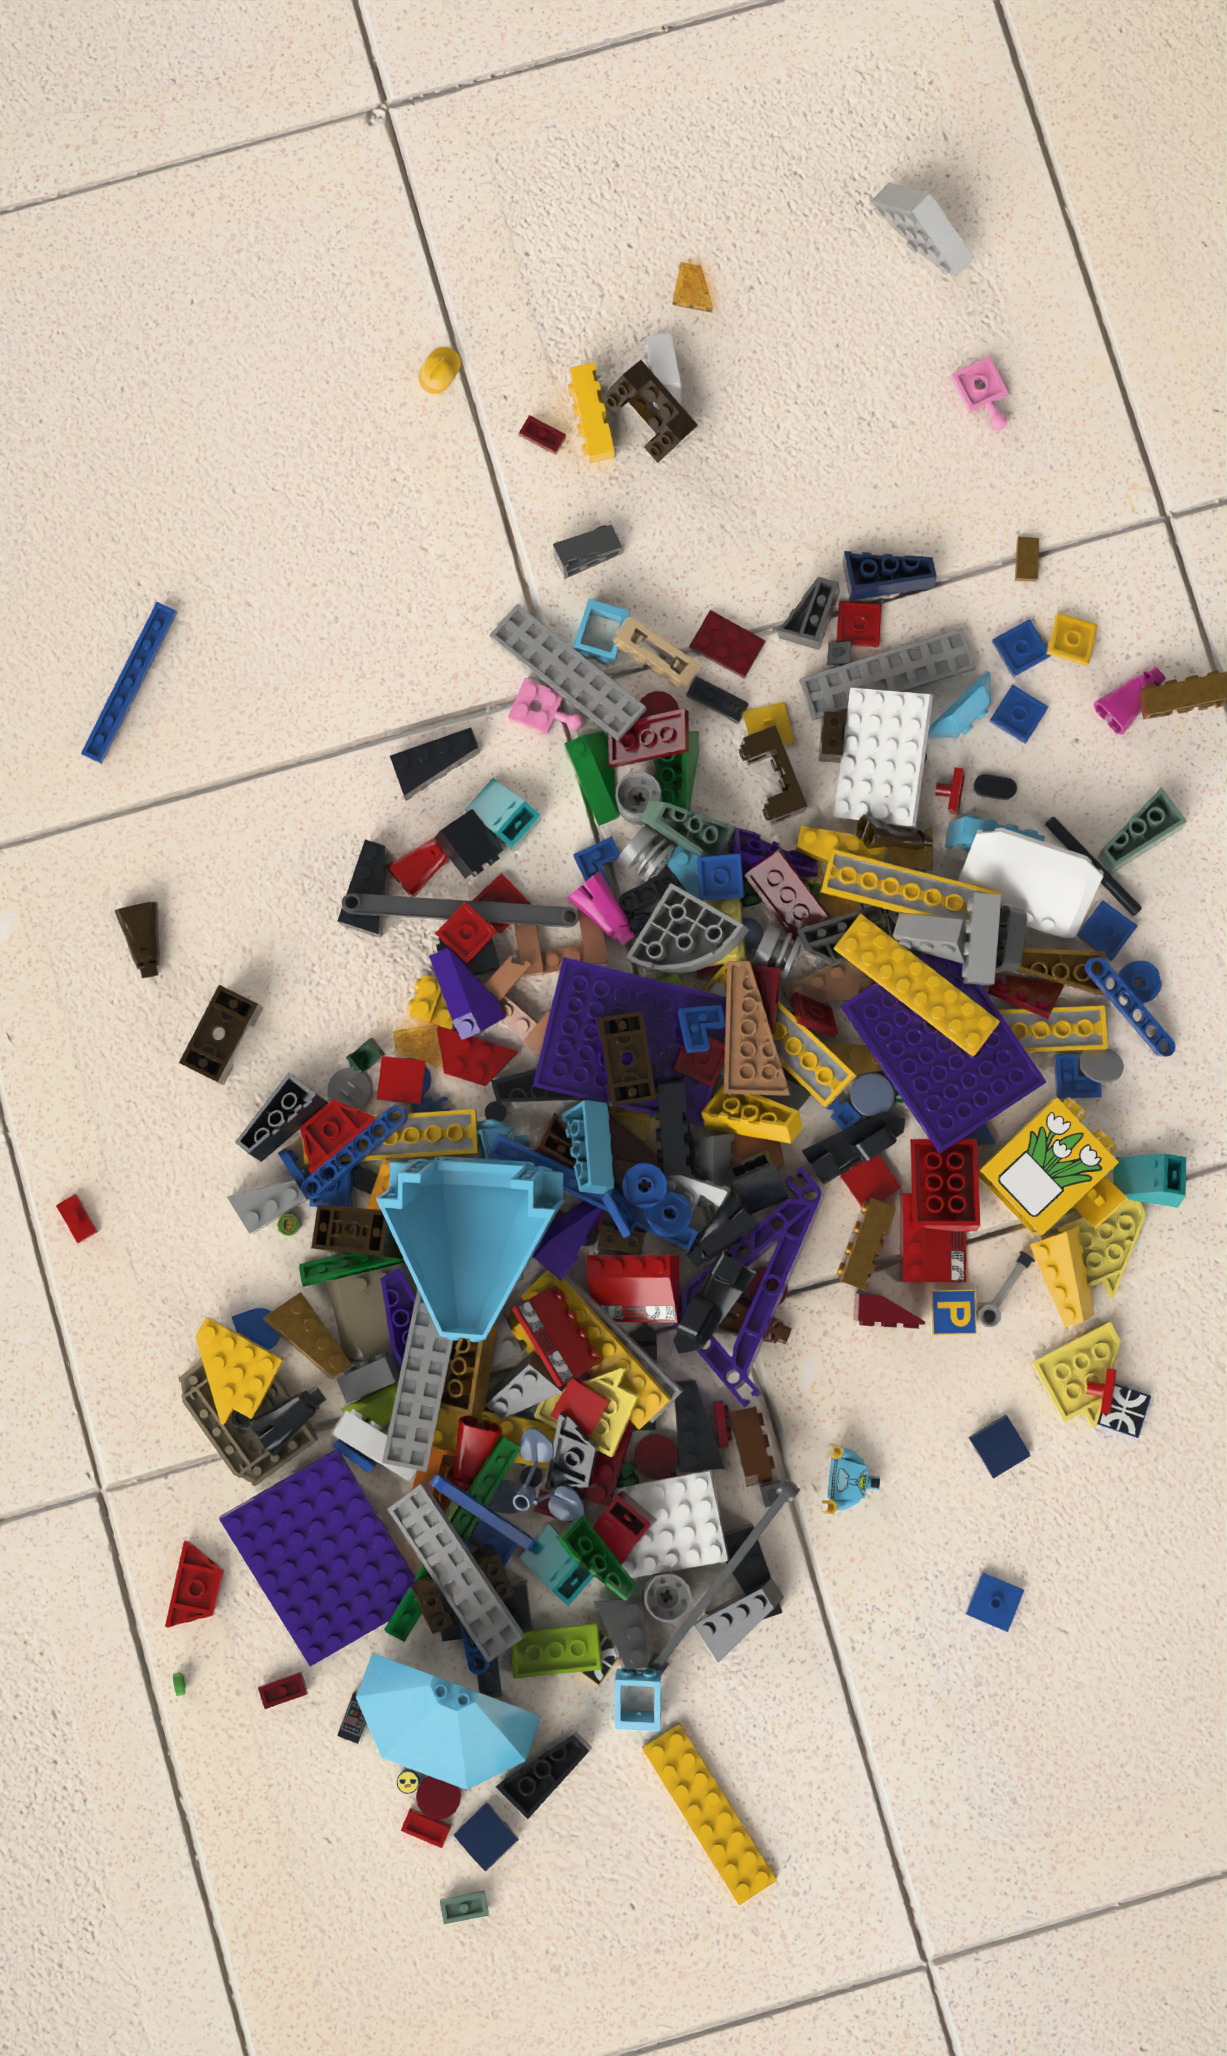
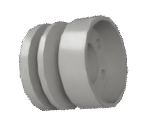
[615,771,662,825]
[618,824,676,882]
[751,924,802,980]
[642,1571,692,1622]

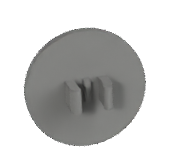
[1080,1048,1124,1083]
[328,1068,371,1109]

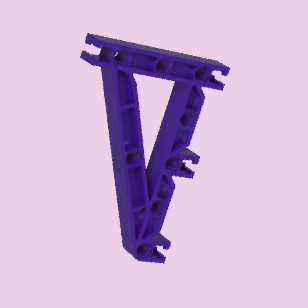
[674,1167,823,1408]

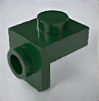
[346,1037,386,1074]

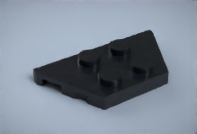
[545,1411,599,1489]

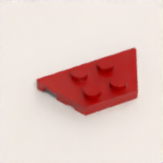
[437,1026,518,1087]
[300,1099,377,1174]
[165,1540,224,1628]

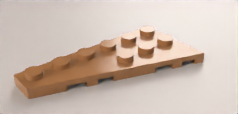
[783,932,911,1007]
[724,961,791,1096]

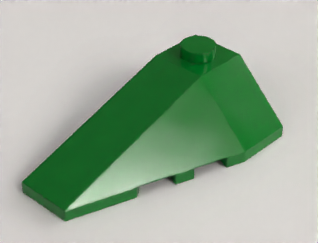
[653,731,699,811]
[564,732,618,826]
[556,1515,638,1600]

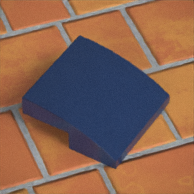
[968,1414,1031,1479]
[454,1803,519,1871]

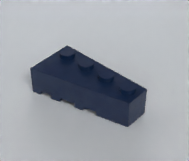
[842,551,937,601]

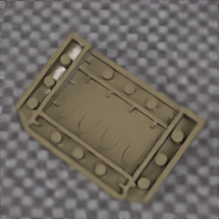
[327,1263,456,1362]
[178,1331,318,1486]

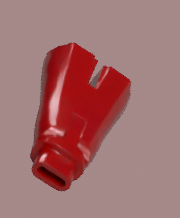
[386,838,449,897]
[453,1416,502,1493]

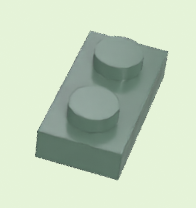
[440,1890,489,1924]

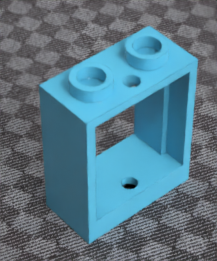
[573,599,630,665]
[615,1668,662,1731]

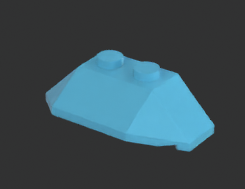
[928,670,991,738]

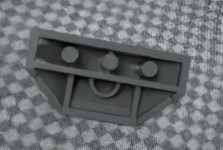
[797,906,887,966]

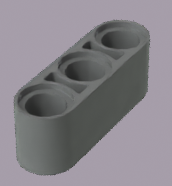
[996,906,1027,972]

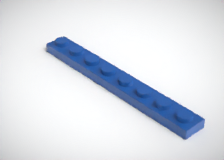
[81,602,177,764]

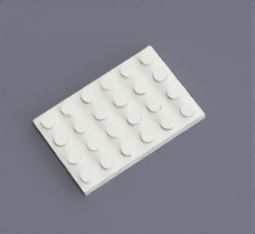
[833,688,933,827]
[582,1470,730,1584]

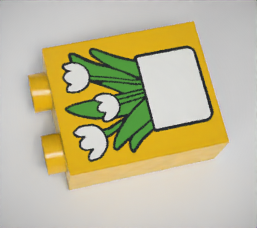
[978,1097,1119,1236]

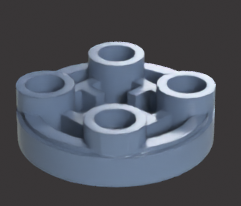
[850,1073,894,1117]

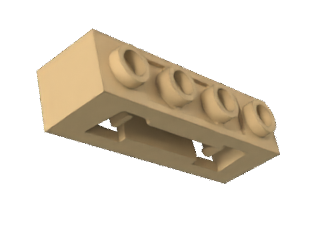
[612,616,701,688]

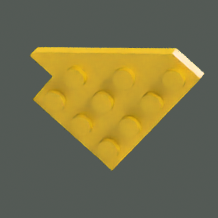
[196,1317,284,1425]

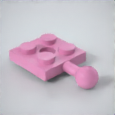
[951,356,1009,430]
[508,678,584,735]

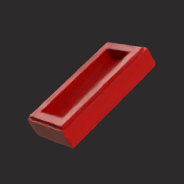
[401,1808,451,1848]

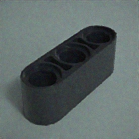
[619,873,678,914]

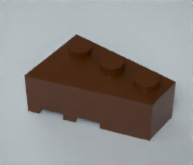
[533,1113,576,1169]
[730,1407,775,1487]

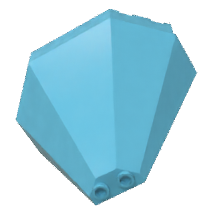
[376,1157,564,1342]
[356,1653,541,1790]

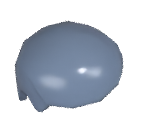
[742,918,764,953]

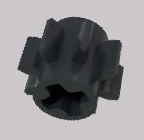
[629,909,651,935]

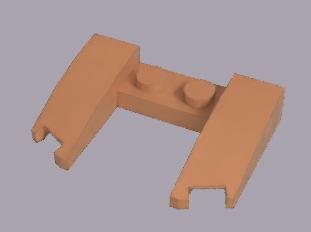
[514,908,608,978]
[484,956,551,1056]

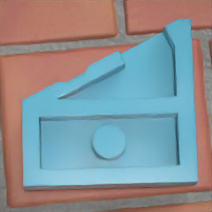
[667,845,700,899]

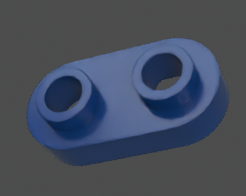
[278,1147,310,1187]

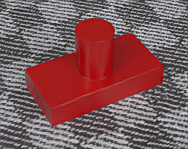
[935,767,965,815]
[56,1194,98,1243]
[1086,1368,1117,1414]

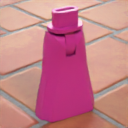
[1094,667,1166,735]
[567,871,636,946]

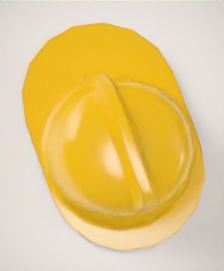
[418,347,461,394]

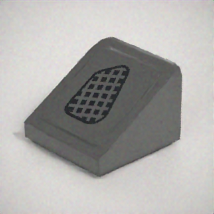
[827,641,851,666]
[759,1480,787,1508]

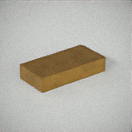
[1015,537,1039,582]

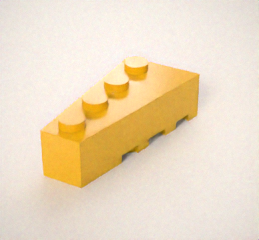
[567,362,614,463]
[795,825,885,864]
[701,1084,803,1143]
[1030,1226,1095,1327]

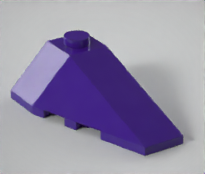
[728,827,818,877]
[429,947,506,1040]
[532,1201,604,1281]
[380,1268,416,1367]

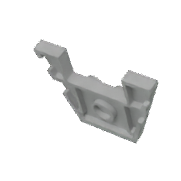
[663,1174,731,1251]

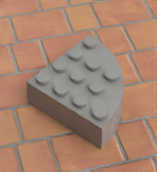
[871,183,974,276]
[626,883,749,974]

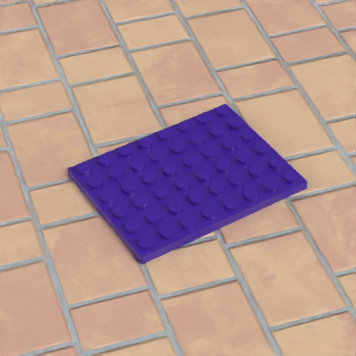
[840,953,1047,1153]
[532,957,726,1127]
[219,1448,415,1667]

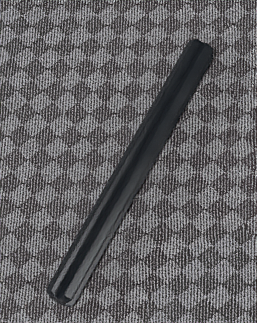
[1045,816,1142,916]

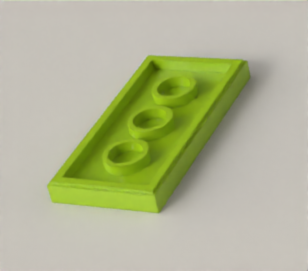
[511,1623,603,1679]

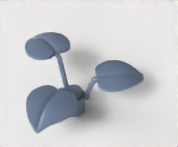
[487,1428,585,1521]

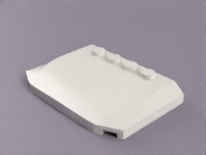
[957,828,1104,939]

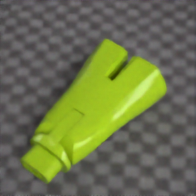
[341,1381,399,1427]

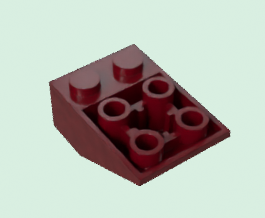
[853,1293,925,1329]
[593,1491,657,1565]

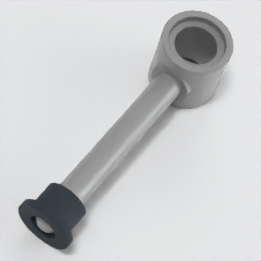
[976,1251,1035,1327]

